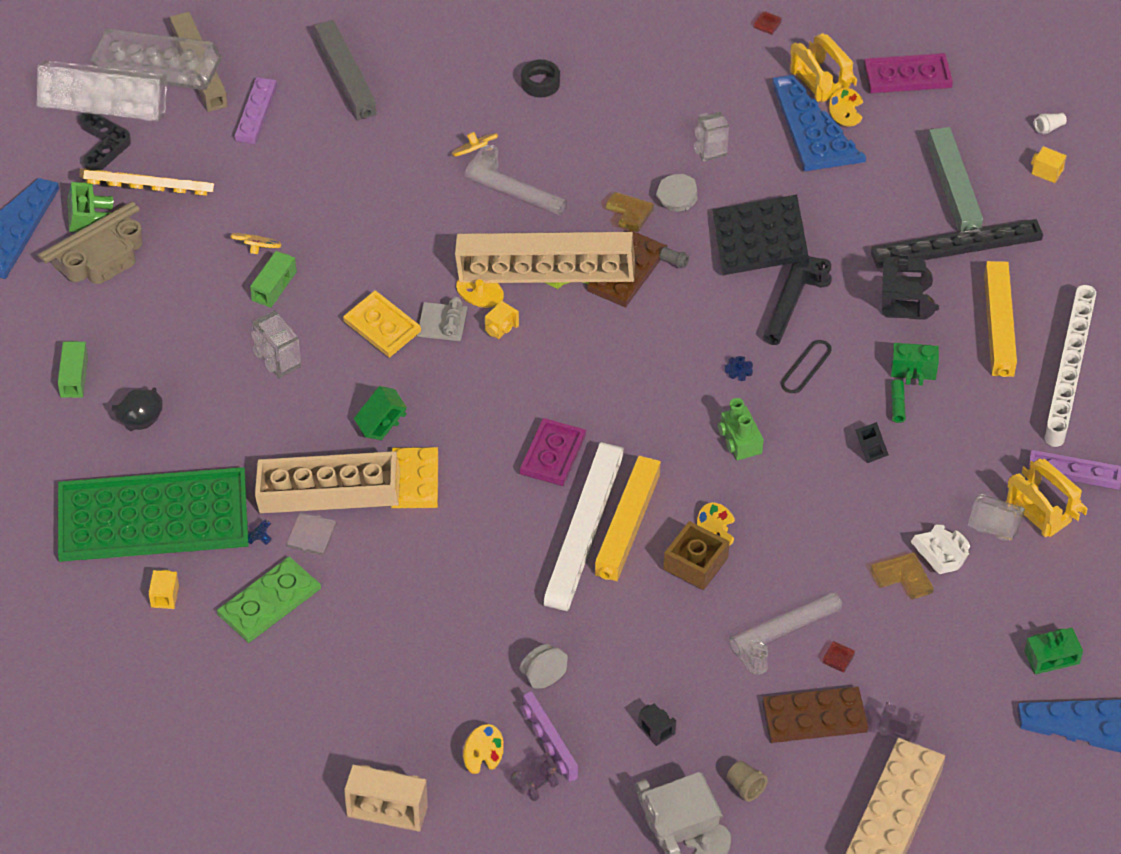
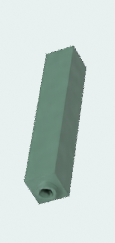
[927,127,983,232]

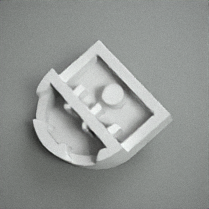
[911,525,970,574]

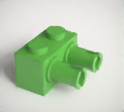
[67,182,113,232]
[718,398,764,460]

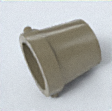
[727,761,768,802]

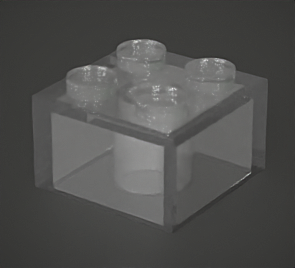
[251,310,301,379]

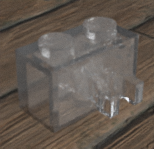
[694,112,729,162]
[968,494,1025,541]

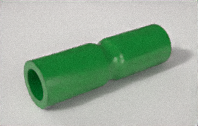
[891,380,906,423]

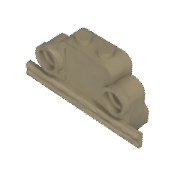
[38,201,143,284]

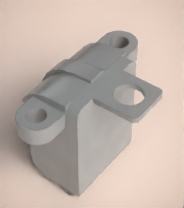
[635,772,723,854]

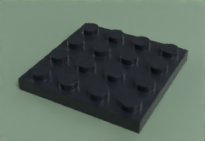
[712,194,809,275]

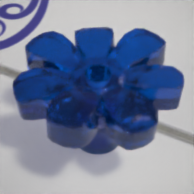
[725,356,753,381]
[248,519,272,545]

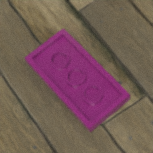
[864,53,953,93]

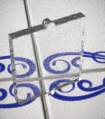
[286,513,337,556]

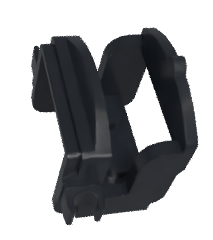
[882,254,939,320]

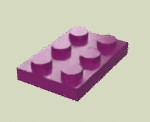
[520,418,586,486]

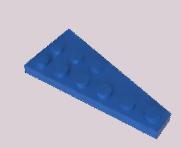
[772,75,866,172]
[0,178,59,279]
[1017,700,1121,753]

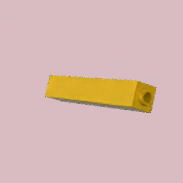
[984,261,1017,377]
[595,456,661,582]

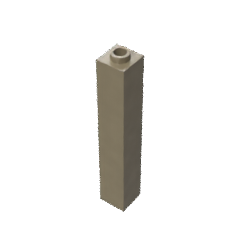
[170,12,228,112]

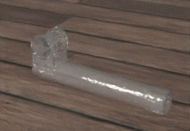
[465,145,567,216]
[729,592,842,675]

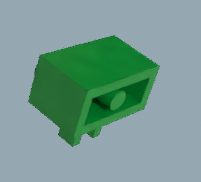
[891,343,939,386]
[354,386,407,441]
[1024,627,1083,675]

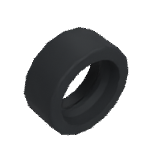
[521,59,560,98]

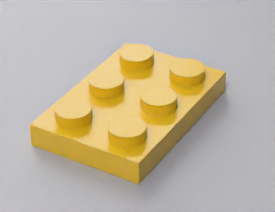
[343,290,421,358]
[391,447,438,508]

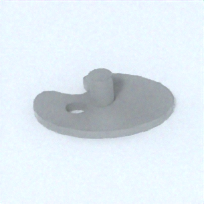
[685,824,731,854]

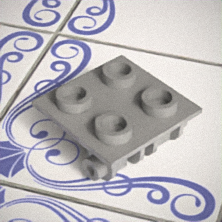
[417,297,468,341]

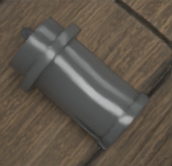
[660,247,689,268]

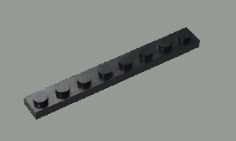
[871,219,1043,268]

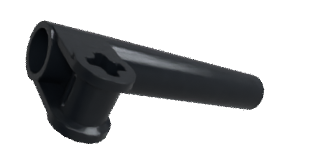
[763,256,832,345]

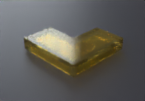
[606,192,654,232]
[870,552,934,600]

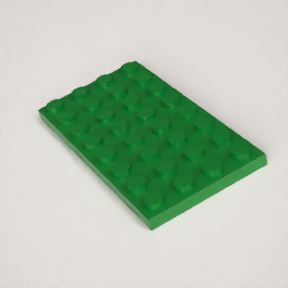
[58,467,249,562]

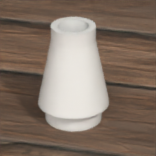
[1034,113,1066,134]

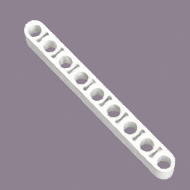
[1044,285,1096,447]
[544,442,624,612]

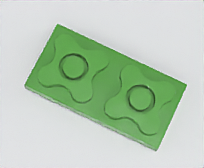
[217,557,321,643]

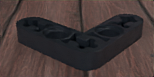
[79,111,131,171]

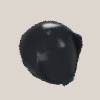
[111,387,163,431]

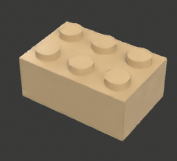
[345,765,428,832]

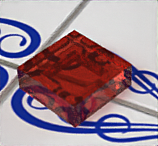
[754,11,782,35]
[822,641,855,673]

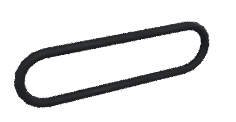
[781,340,832,393]

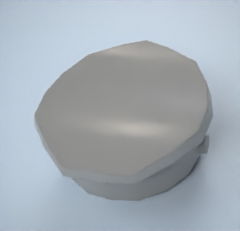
[656,174,698,212]
[519,644,568,688]

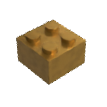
[663,521,730,590]

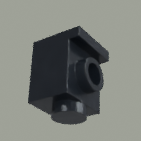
[855,422,889,463]
[638,703,676,746]

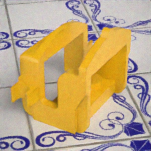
[790,33,857,102]
[1006,458,1088,537]

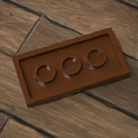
[587,230,668,308]
[762,686,868,743]

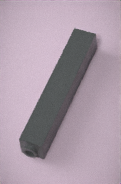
[314,20,376,121]

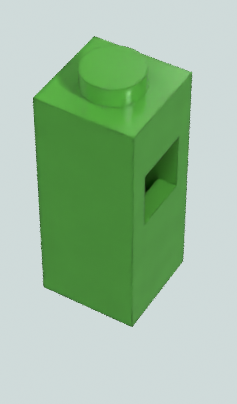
[250,251,297,308]
[58,341,88,398]

